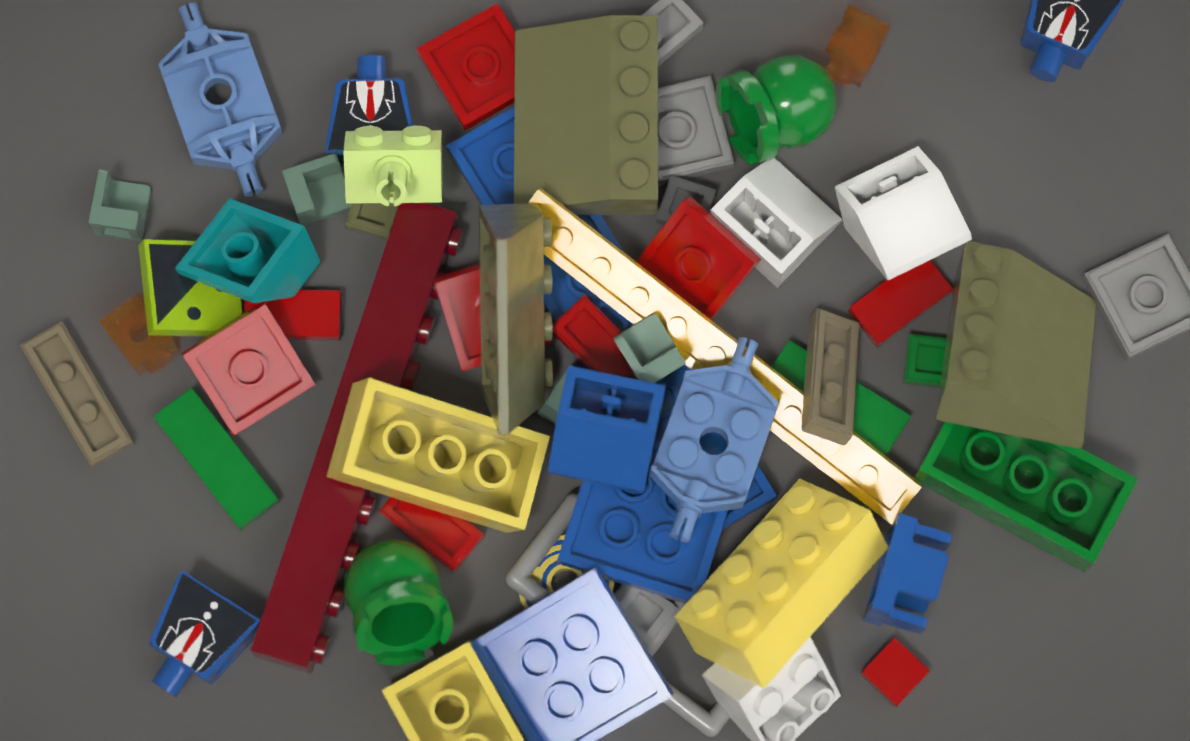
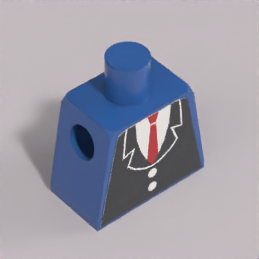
[1020,0,1124,82]
[326,55,413,166]
[149,571,260,697]

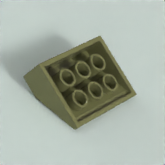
[514,15,658,215]
[479,203,553,434]
[936,241,1096,449]

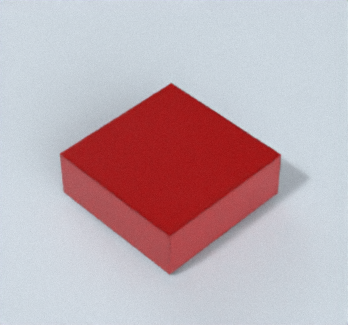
[860,637,930,708]

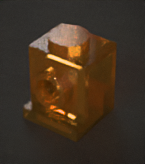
[825,5,890,88]
[99,293,178,376]

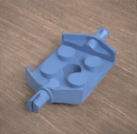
[158,3,283,197]
[650,337,779,543]

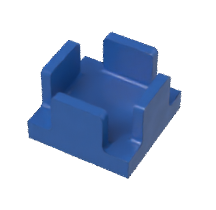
[862,513,953,634]

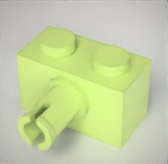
[343,126,443,206]

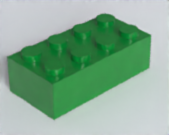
[914,422,1138,573]

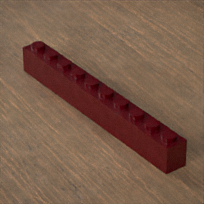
[251,203,464,674]

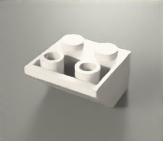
[835,147,972,280]
[710,158,842,288]
[702,637,841,741]

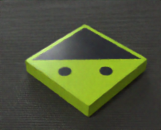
[138,239,243,336]

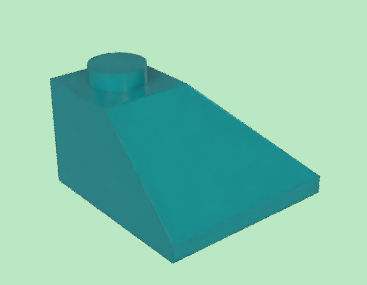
[175,198,321,303]

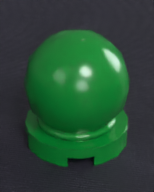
[716,55,838,165]
[344,538,453,666]

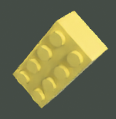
[327,378,550,533]
[674,478,888,688]
[382,642,524,741]

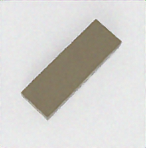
[801,308,860,446]
[20,321,134,469]

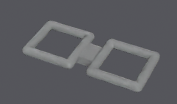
[506,494,730,737]

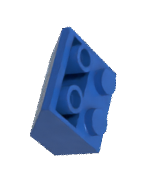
[548,366,665,493]

